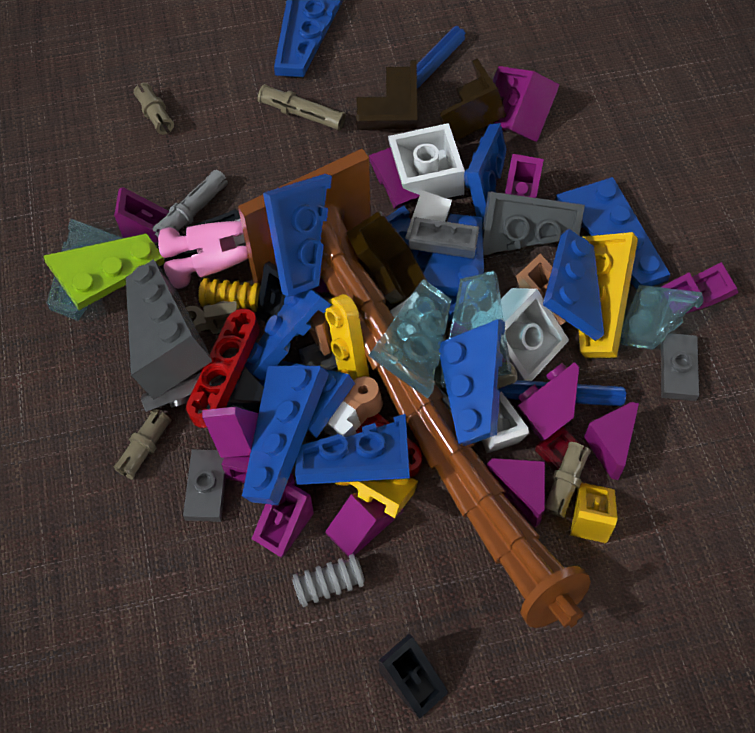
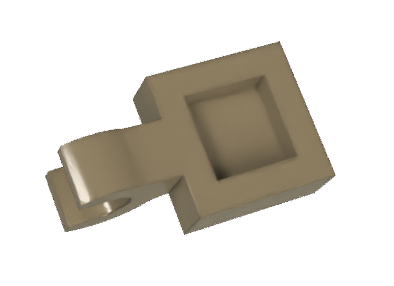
[186,301,241,334]

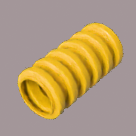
[199,278,261,312]

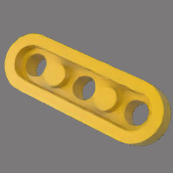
[325,294,369,381]

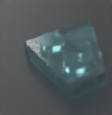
[620,285,704,350]

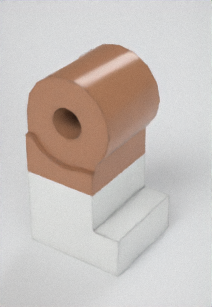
[323,376,383,437]

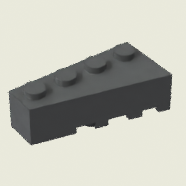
[126,259,213,400]

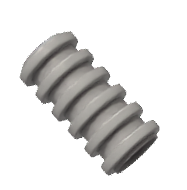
[292,554,365,607]

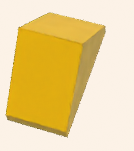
[570,483,618,543]

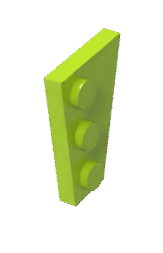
[43,234,165,310]

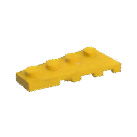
[579,232,638,358]

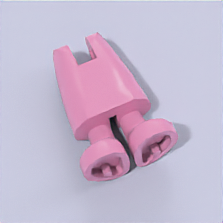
[158,221,249,289]

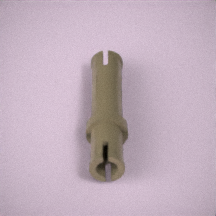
[257,84,346,131]

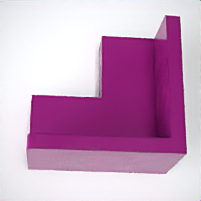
[493,66,559,141]

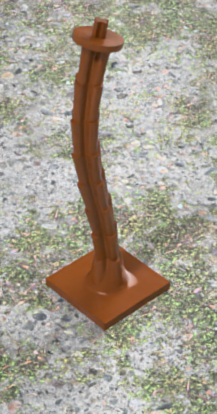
[238,149,591,628]

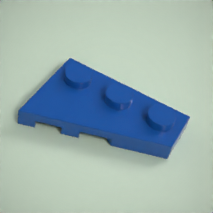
[263,174,332,297]
[543,229,604,341]

